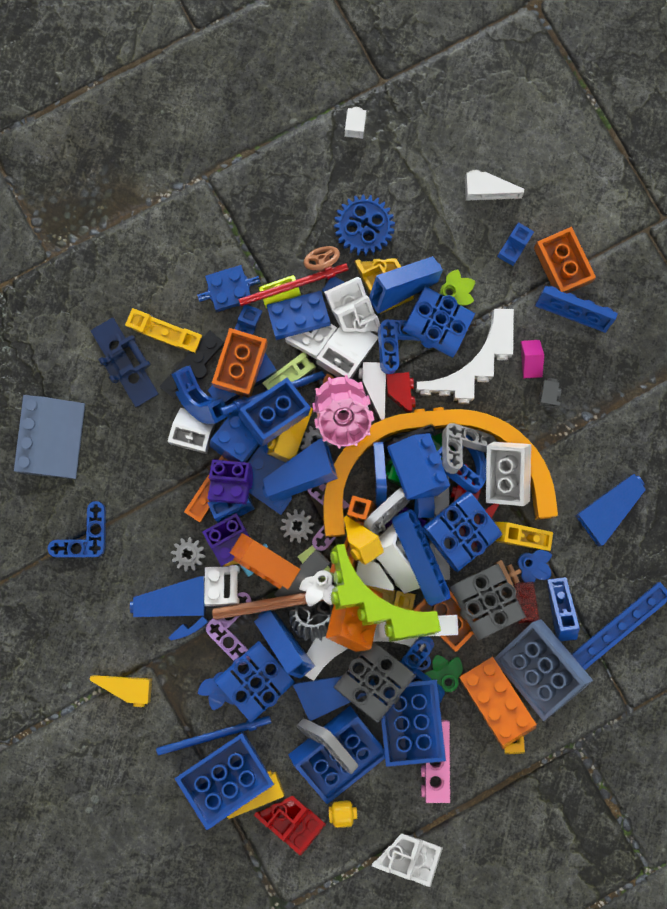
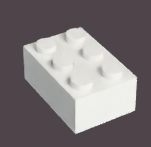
[486,442,531,506]

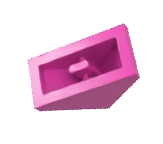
[521,340,544,379]

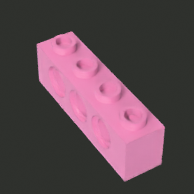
[421,720,450,803]

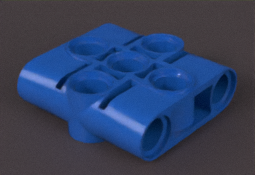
[402,286,475,358]
[422,491,502,572]
[214,641,295,723]

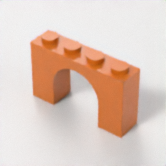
[330,496,376,574]

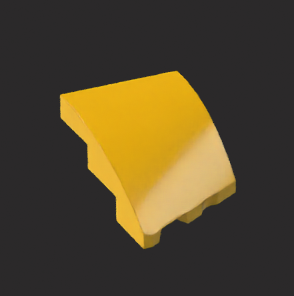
[355,259,414,314]

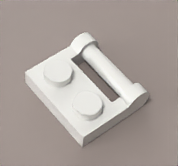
[204,565,240,607]

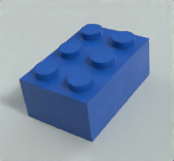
[239,377,311,447]
[210,396,259,462]

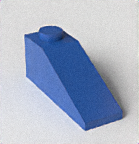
[547,577,580,642]

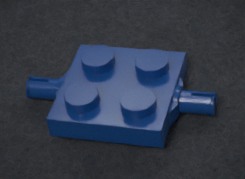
[197,265,261,312]

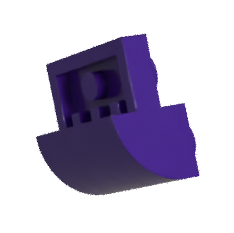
[207,460,253,505]
[202,513,250,566]

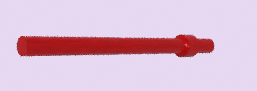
[239,263,348,306]

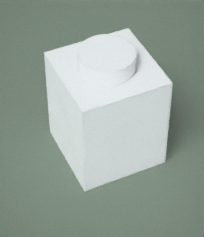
[345,107,366,139]

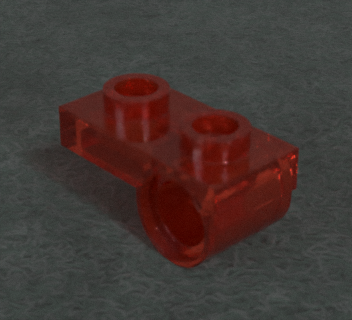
[514,582,539,623]

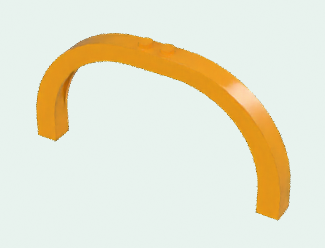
[323,407,558,538]

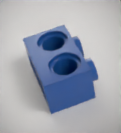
[208,494,255,523]

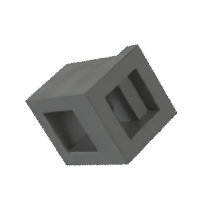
[538,378,562,408]

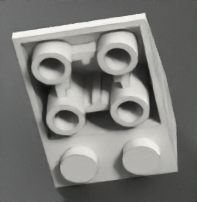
[316,327,378,379]

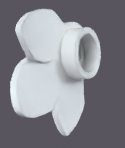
[299,570,335,607]

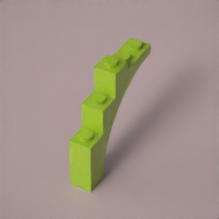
[330,544,441,642]

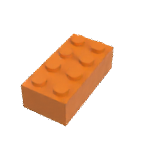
[459,657,537,749]

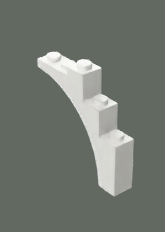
[416,309,514,404]
[305,623,425,681]

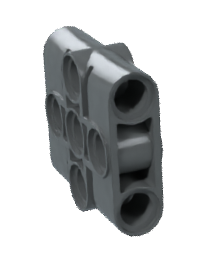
[450,564,526,641]
[334,642,415,723]

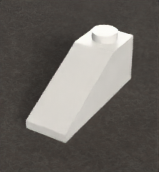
[465,170,524,200]
[359,362,386,421]

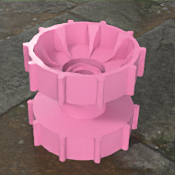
[312,375,374,449]

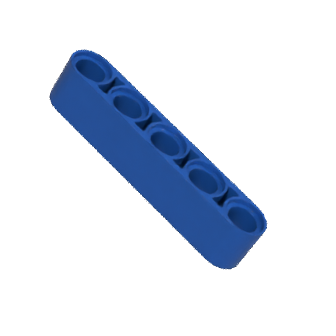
[392,509,450,606]

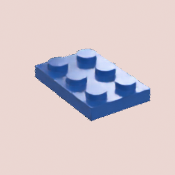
[267,291,331,340]

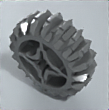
[289,601,333,642]

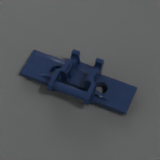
[90,317,159,408]

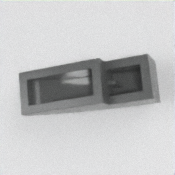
[274,549,330,608]

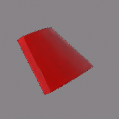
[254,796,326,856]

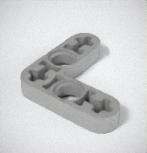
[442,423,496,474]
[364,488,410,537]
[297,718,358,774]

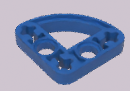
[437,435,486,494]

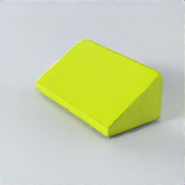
[258,275,301,309]

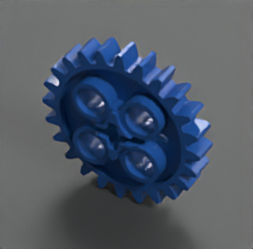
[334,194,395,256]

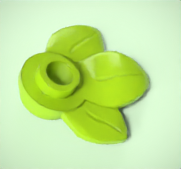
[440,269,475,306]

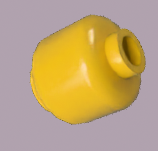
[329,800,357,828]

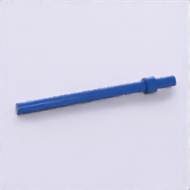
[220,371,325,415]
[156,715,272,756]

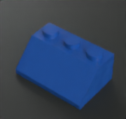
[387,433,450,500]

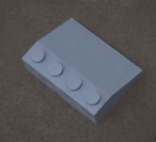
[14,395,85,479]
[494,619,593,721]

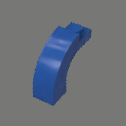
[172,365,229,424]

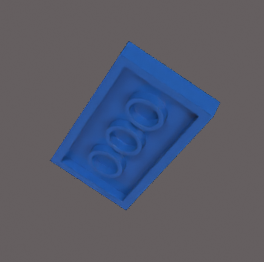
[535,286,618,333]

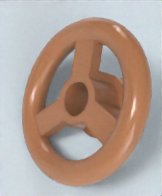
[304,246,340,272]

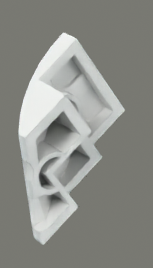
[324,277,380,332]
[372,834,443,887]

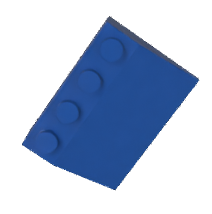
[379,680,446,767]
[288,705,385,804]
[175,732,274,830]

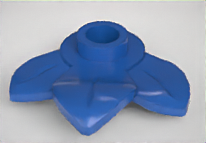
[517,549,552,586]
[198,672,237,710]

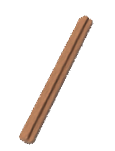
[212,592,324,620]

